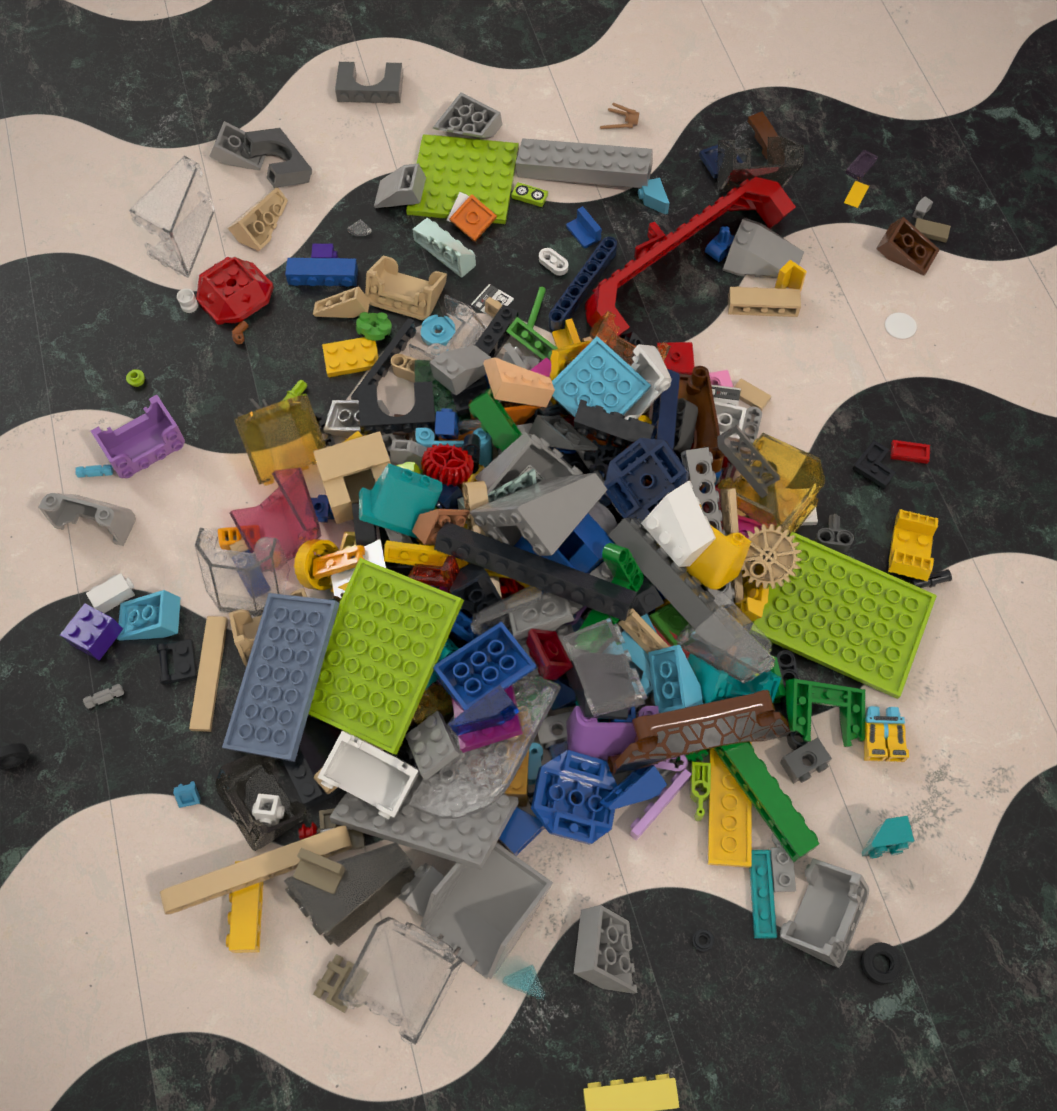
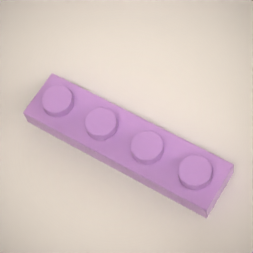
[630,769,692,840]

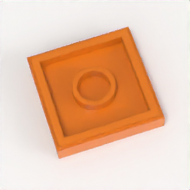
[449,194,497,242]

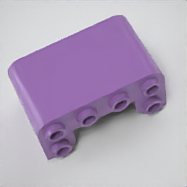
[91,395,185,478]

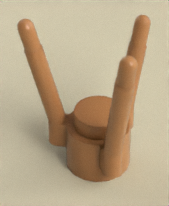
[600,103,640,129]

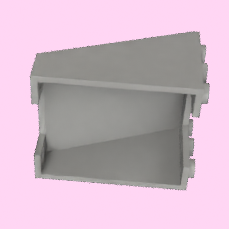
[470,473,607,556]

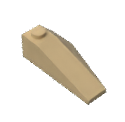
[228,188,288,251]

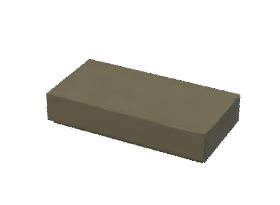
[914,218,951,242]

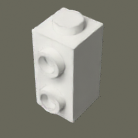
[86,573,135,613]

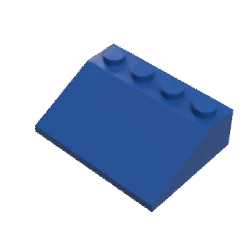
[433,622,537,714]

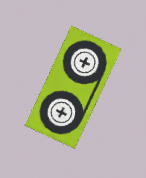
[511,182,548,207]

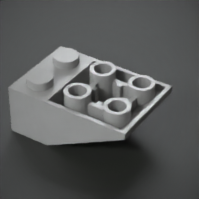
[374,163,426,208]

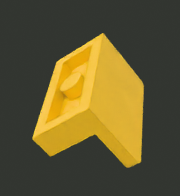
[775,260,807,292]
[552,319,581,349]

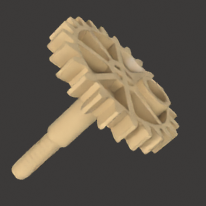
[741,524,802,589]

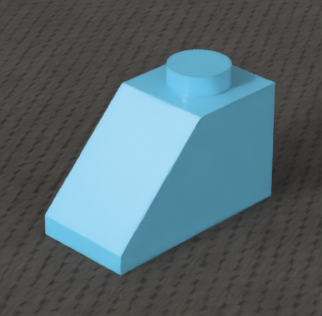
[638,178,669,214]

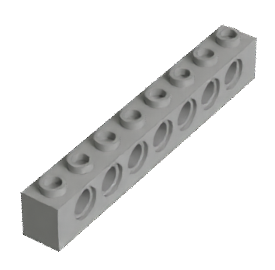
[681,447,735,606]

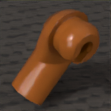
[232,321,249,344]

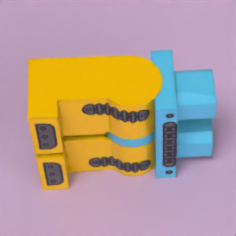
[864,706,909,762]

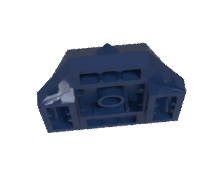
[604,438,689,520]

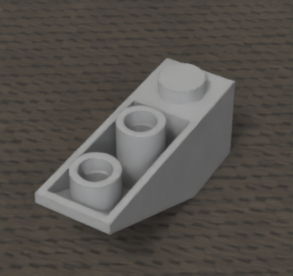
[390,439,427,471]

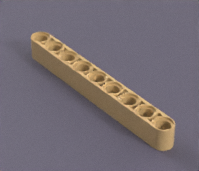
[160,826,353,915]

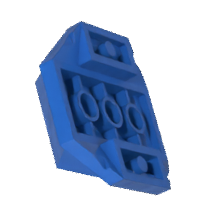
[531,750,617,845]

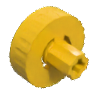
[294,539,339,590]

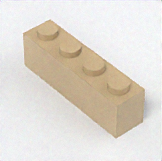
[728,286,801,317]

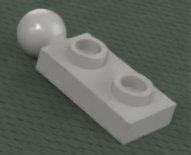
[770,833,796,892]

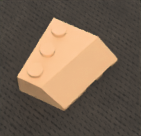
[483,357,555,407]

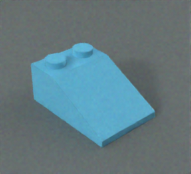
[117,590,181,640]
[648,645,703,713]

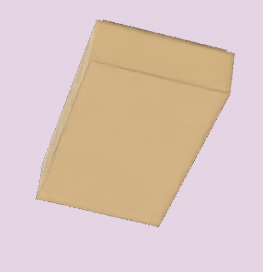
[734,378,771,411]

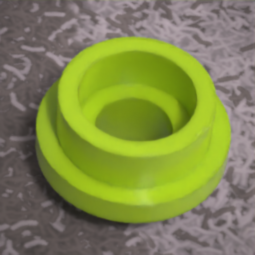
[126,370,145,387]

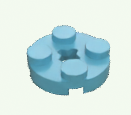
[421,315,456,350]

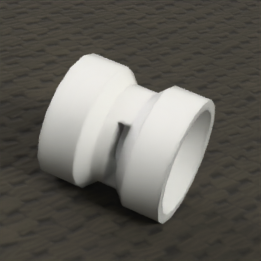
[177,289,198,313]

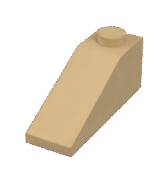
[313,286,370,318]

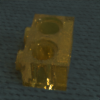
[413,684,454,725]

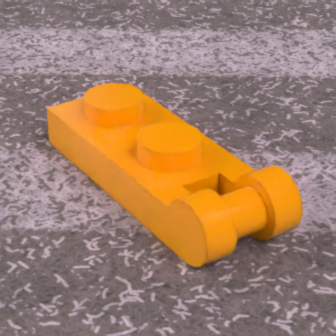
[313,545,365,579]

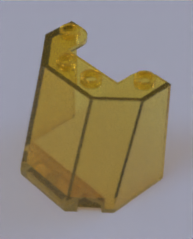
[234,394,326,486]
[718,433,825,534]

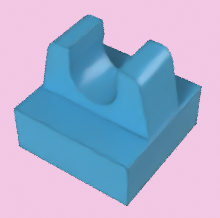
[174,781,200,808]

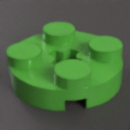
[356,312,392,341]

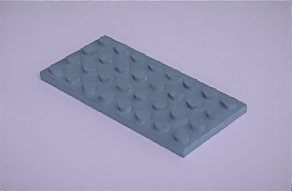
[222,593,340,762]

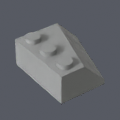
[433,92,503,138]
[574,905,637,994]

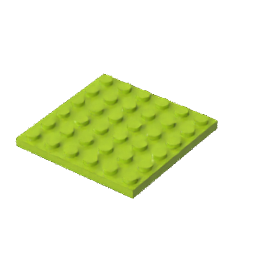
[406,134,519,224]

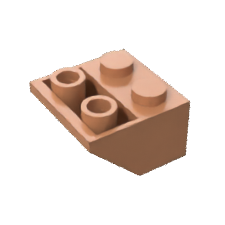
[412,509,470,545]

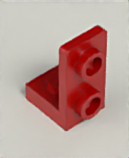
[634,221,666,259]

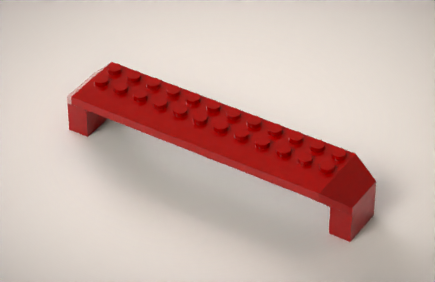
[585,177,796,345]

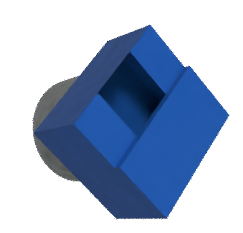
[514,502,617,574]

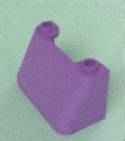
[566,706,659,761]

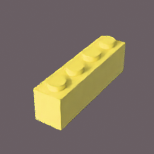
[583,1074,679,1111]

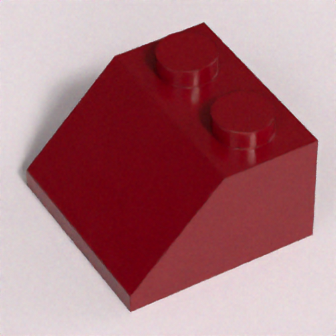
[526,629,573,680]

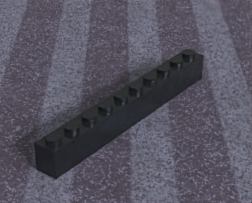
[434,522,637,621]

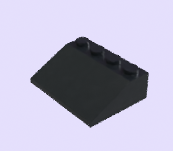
[282,716,345,810]

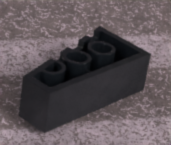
[574,399,654,447]

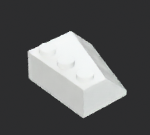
[641,481,716,567]

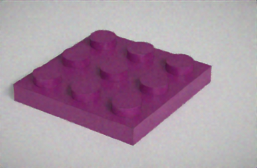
[451,684,523,753]

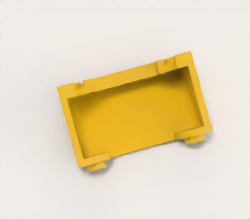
[686,504,752,590]

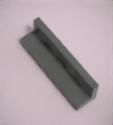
[717,425,780,498]

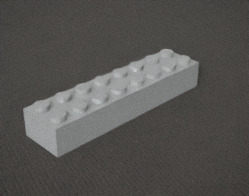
[516,138,653,188]

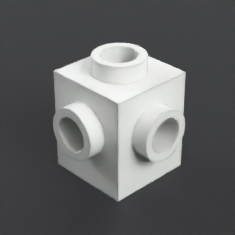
[252,794,285,827]

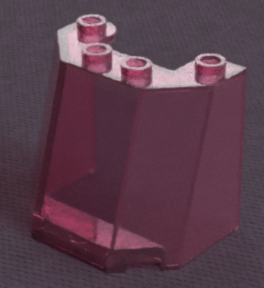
[229,468,321,571]

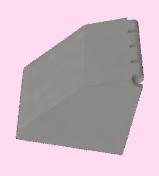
[420,843,553,979]

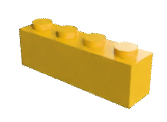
[226,861,264,953]

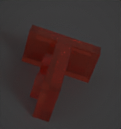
[408,556,460,594]

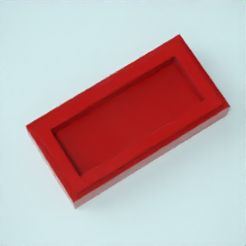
[890,440,930,464]

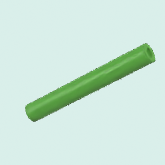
[527,287,546,329]

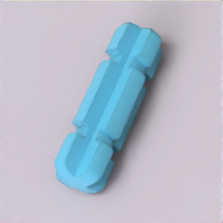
[75,464,113,478]

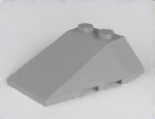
[723,218,804,278]

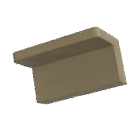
[293,848,346,894]

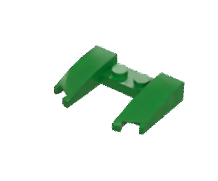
[786,679,866,747]

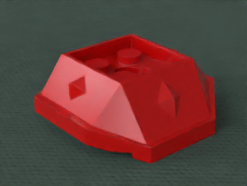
[196,257,274,325]

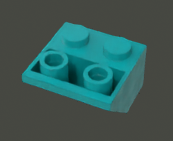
[861,815,915,859]

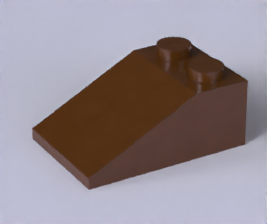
[876,217,940,276]

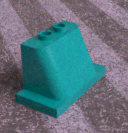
[359,463,442,539]

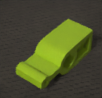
[689,762,711,821]

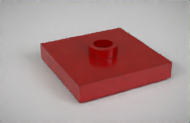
[657,342,695,375]

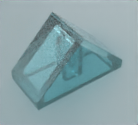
[502,965,546,1001]

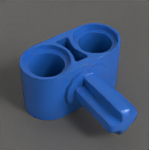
[705,226,735,262]

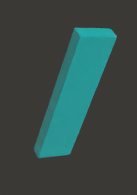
[749,850,777,939]

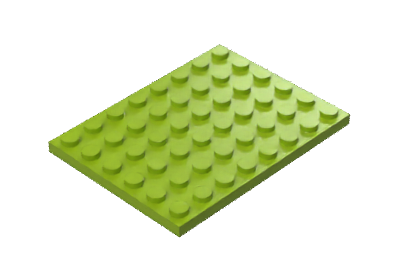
[749,532,937,699]
[308,558,464,755]

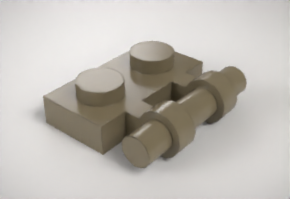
[313,954,368,1013]

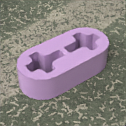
[653,755,688,771]

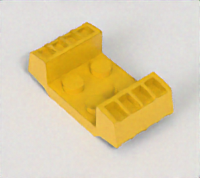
[888,509,938,581]
[725,564,769,626]

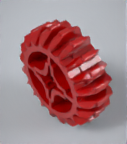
[421,443,474,486]

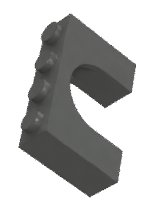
[335,62,403,103]
[243,128,312,188]

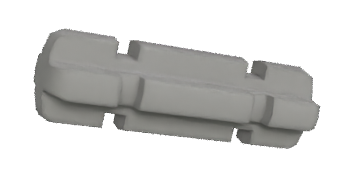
[83,684,124,709]

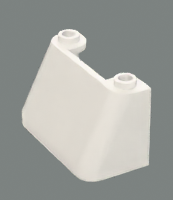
[624,344,672,420]
[317,731,420,819]

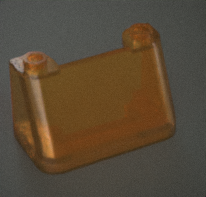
[590,311,671,366]

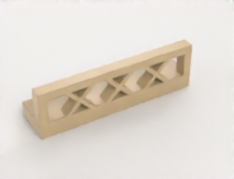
[618,608,669,654]

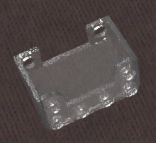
[563,618,647,717]

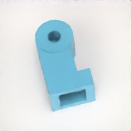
[528,743,543,785]

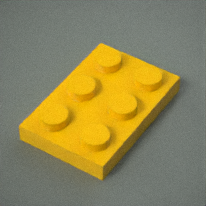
[322,337,379,377]

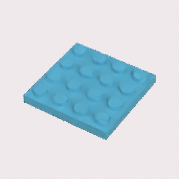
[552,336,651,437]

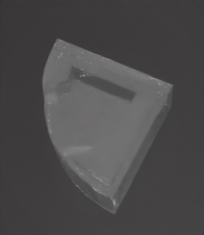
[348,219,372,236]

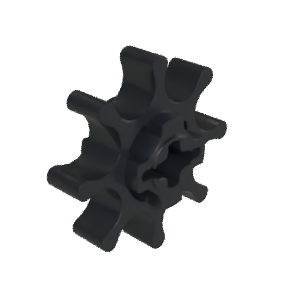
[584,439,627,481]

